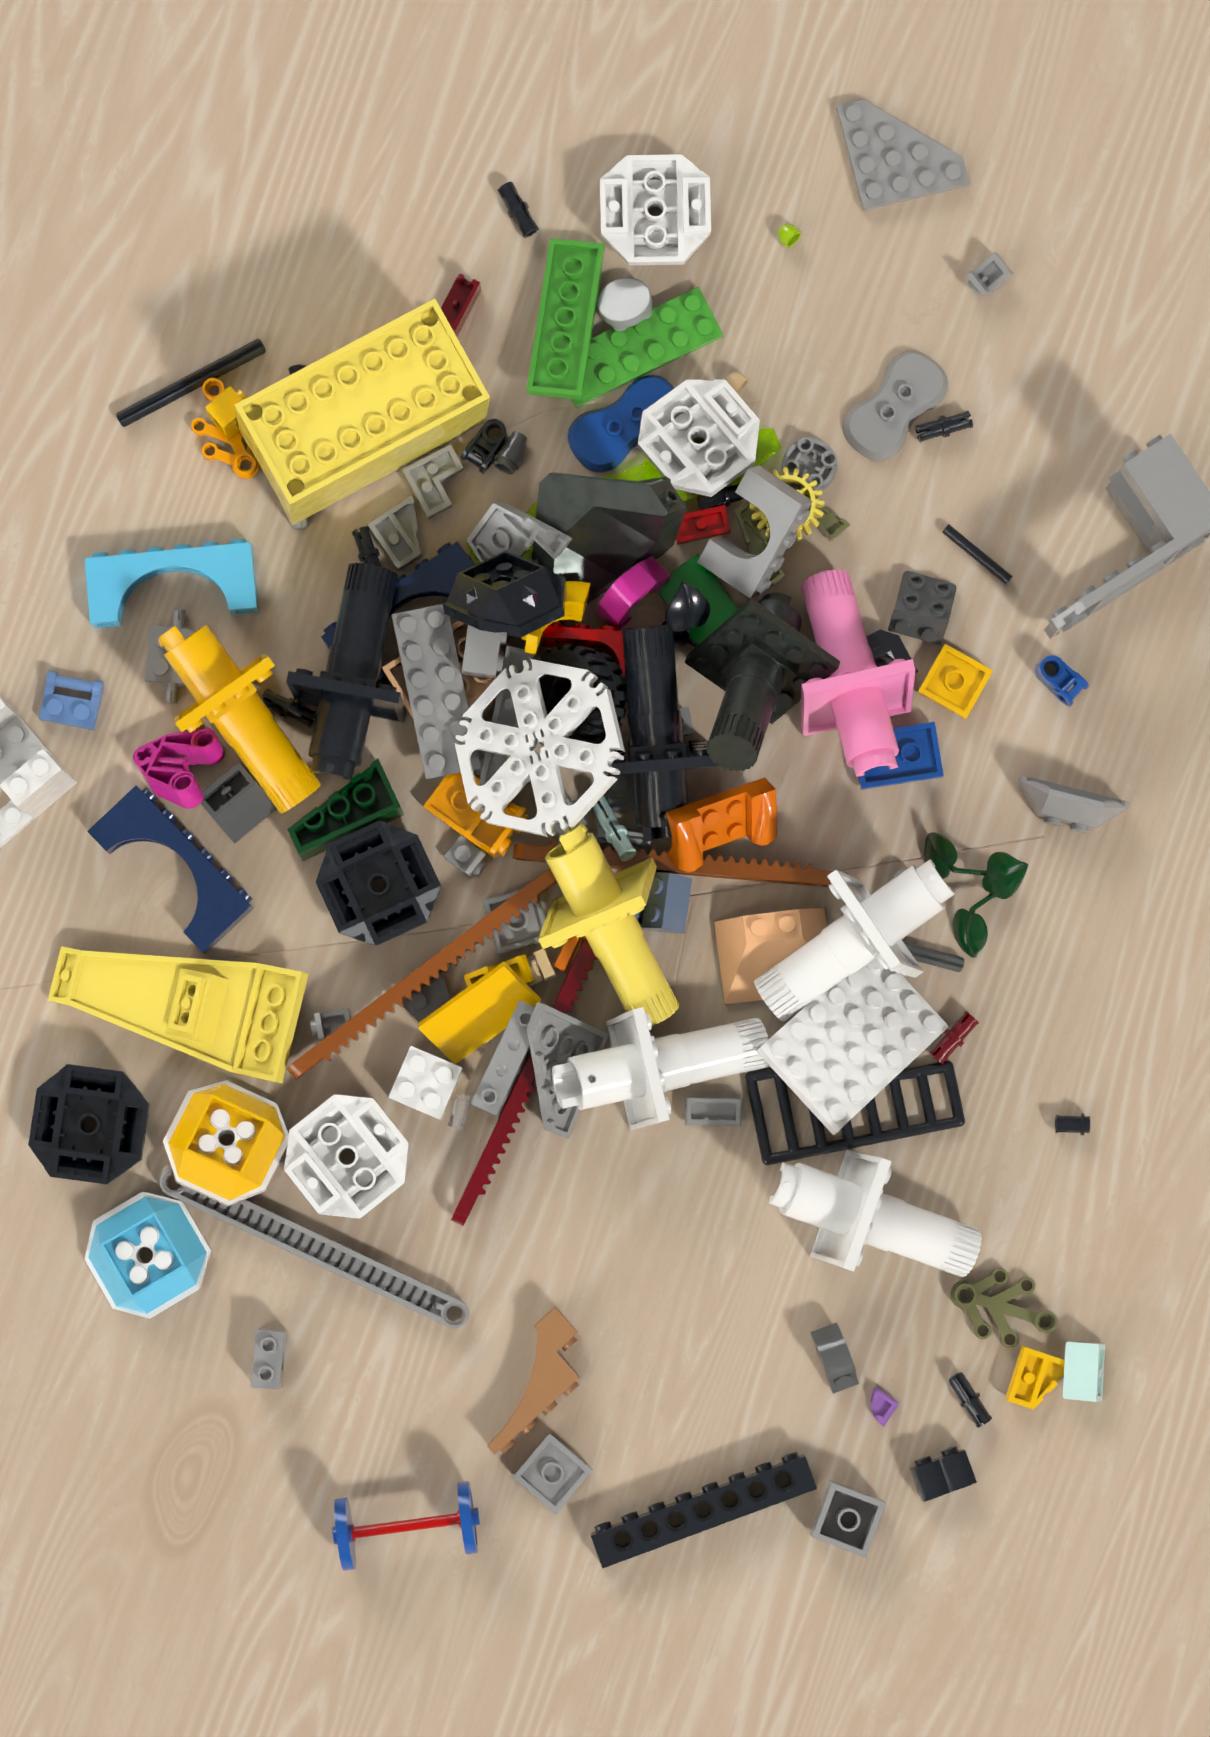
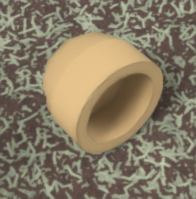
[725,372,749,394]

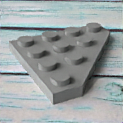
[836,99,969,211]
[527,1002,609,1139]

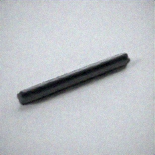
[116,339,266,427]

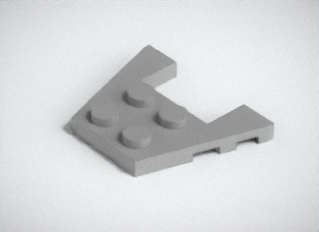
[466,499,572,563]

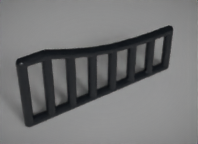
[745,1061,965,1165]

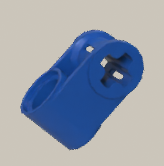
[1035,655,1089,707]

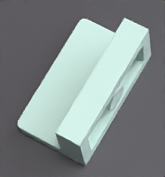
[1063,1342,1105,1402]

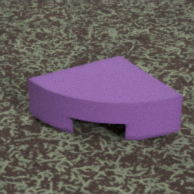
[870,1387,899,1427]

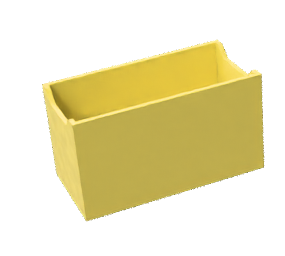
[235,298,490,526]

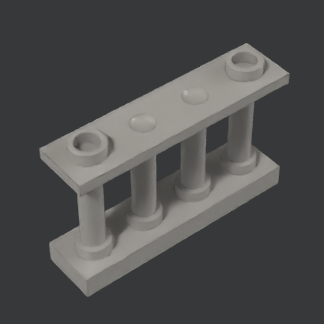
[471,1000,535,1117]

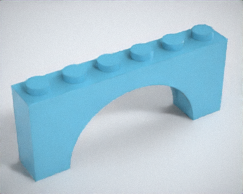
[84,539,259,629]

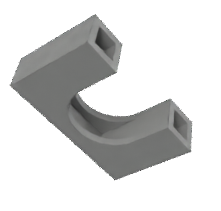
[697,465,813,598]

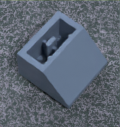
[635,872,692,934]

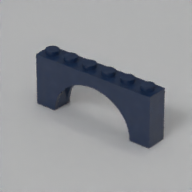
[321,541,474,682]
[87,785,254,954]

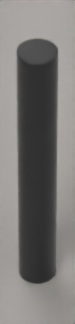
[942,524,1013,585]

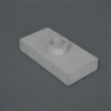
[685,1096,742,1127]

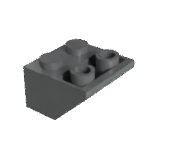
[201,762,277,843]

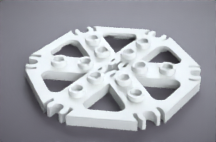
[455,659,625,837]

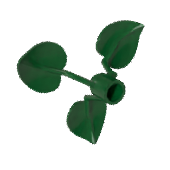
[924,832,1028,958]

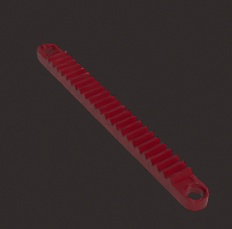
[451,937,598,1226]

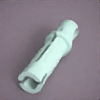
[592,795,636,861]

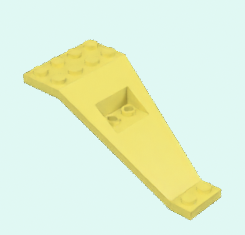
[48,946,309,1084]

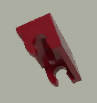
[441,274,481,337]

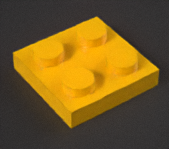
[917,644,993,720]

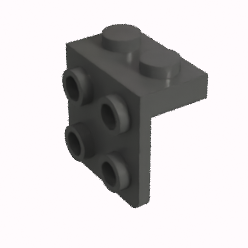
[888,571,957,645]

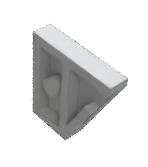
[367,495,421,571]

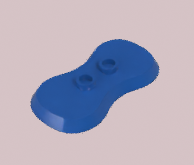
[567,375,674,472]

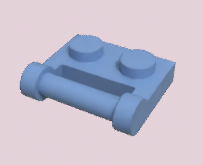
[39,671,104,731]

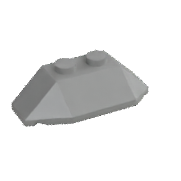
[1017,775,1130,833]

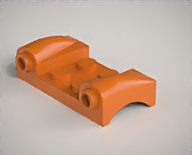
[666,777,778,872]

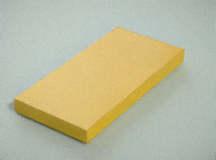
[418,962,541,1064]

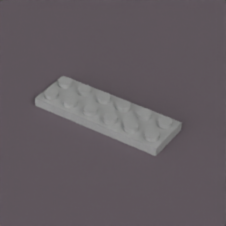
[391,604,481,780]

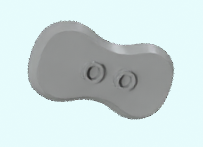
[843,351,948,461]

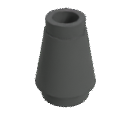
[494,431,527,474]

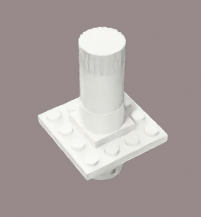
[754,859,955,1022]
[552,1007,769,1131]
[768,1150,982,1277]

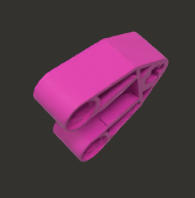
[596,556,671,631]
[133,728,225,809]

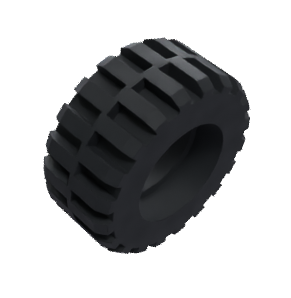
[536,643,628,746]

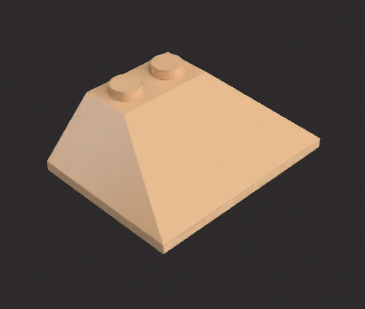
[714,908,827,1005]

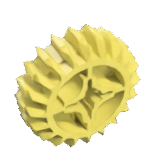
[749,467,825,541]

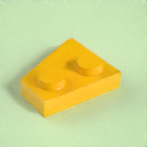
[1005,1346,1065,1410]

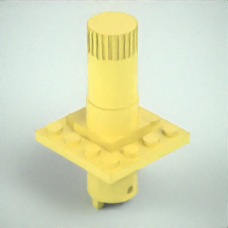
[538,821,679,1026]

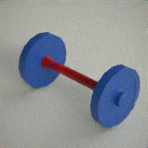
[332,1481,480,1571]

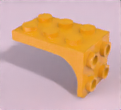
[423,773,528,859]

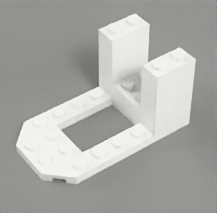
[0,695,77,848]

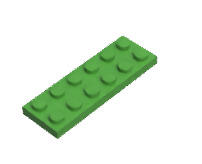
[526,238,605,400]
[571,287,723,408]

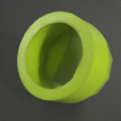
[778,224,802,248]

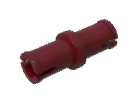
[929,1011,979,1065]

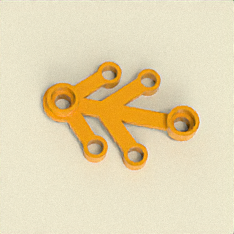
[191,378,260,479]

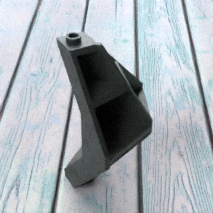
[532,472,687,622]

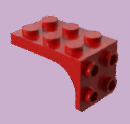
[539,622,627,689]

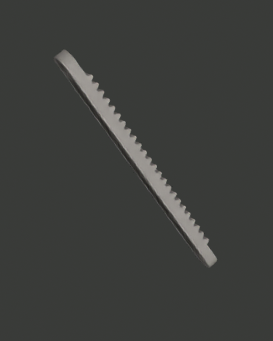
[159,1168,469,1328]

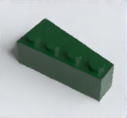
[287,758,404,861]

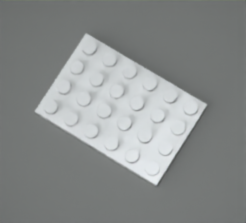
[757,957,949,1135]

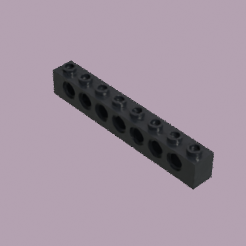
[591,1452,817,1569]

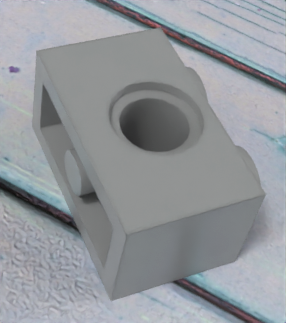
[251,1328,287,1390]

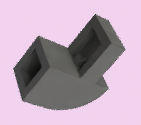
[810,1322,859,1394]

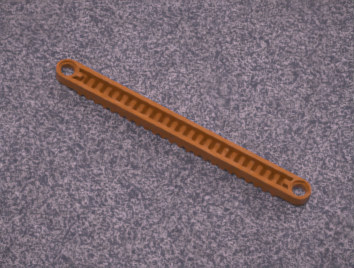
[513,841,847,888]
[287,868,557,1080]

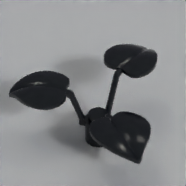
[662,582,710,648]

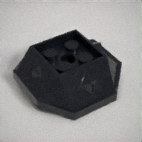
[443,551,567,637]
[316,820,442,946]
[28,1064,150,1185]

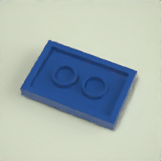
[858,722,944,790]

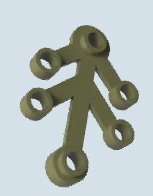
[950,1268,1058,1348]

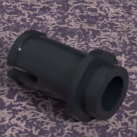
[1055,1113,1090,1136]

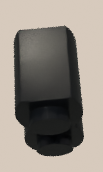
[910,1446,977,1502]

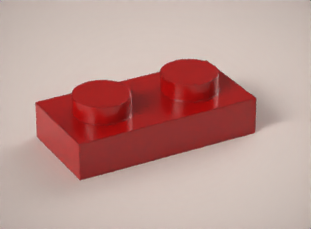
[676,505,731,545]

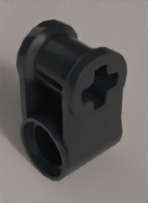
[460,419,508,474]

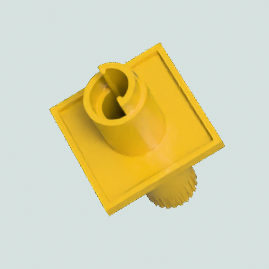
[158,624,321,814]

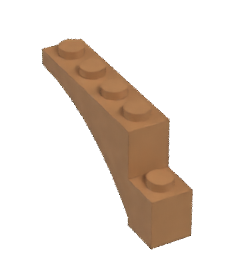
[487,1307,580,1455]

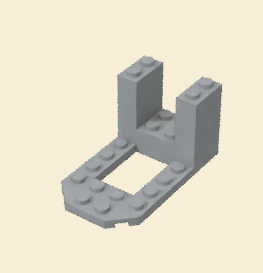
[1044,434,1210,639]

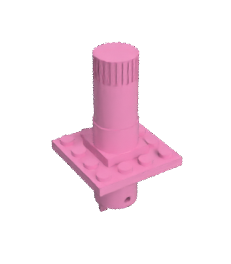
[800,569,915,777]

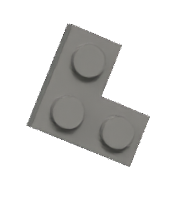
[402,444,464,519]

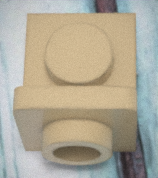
[527,949,555,986]

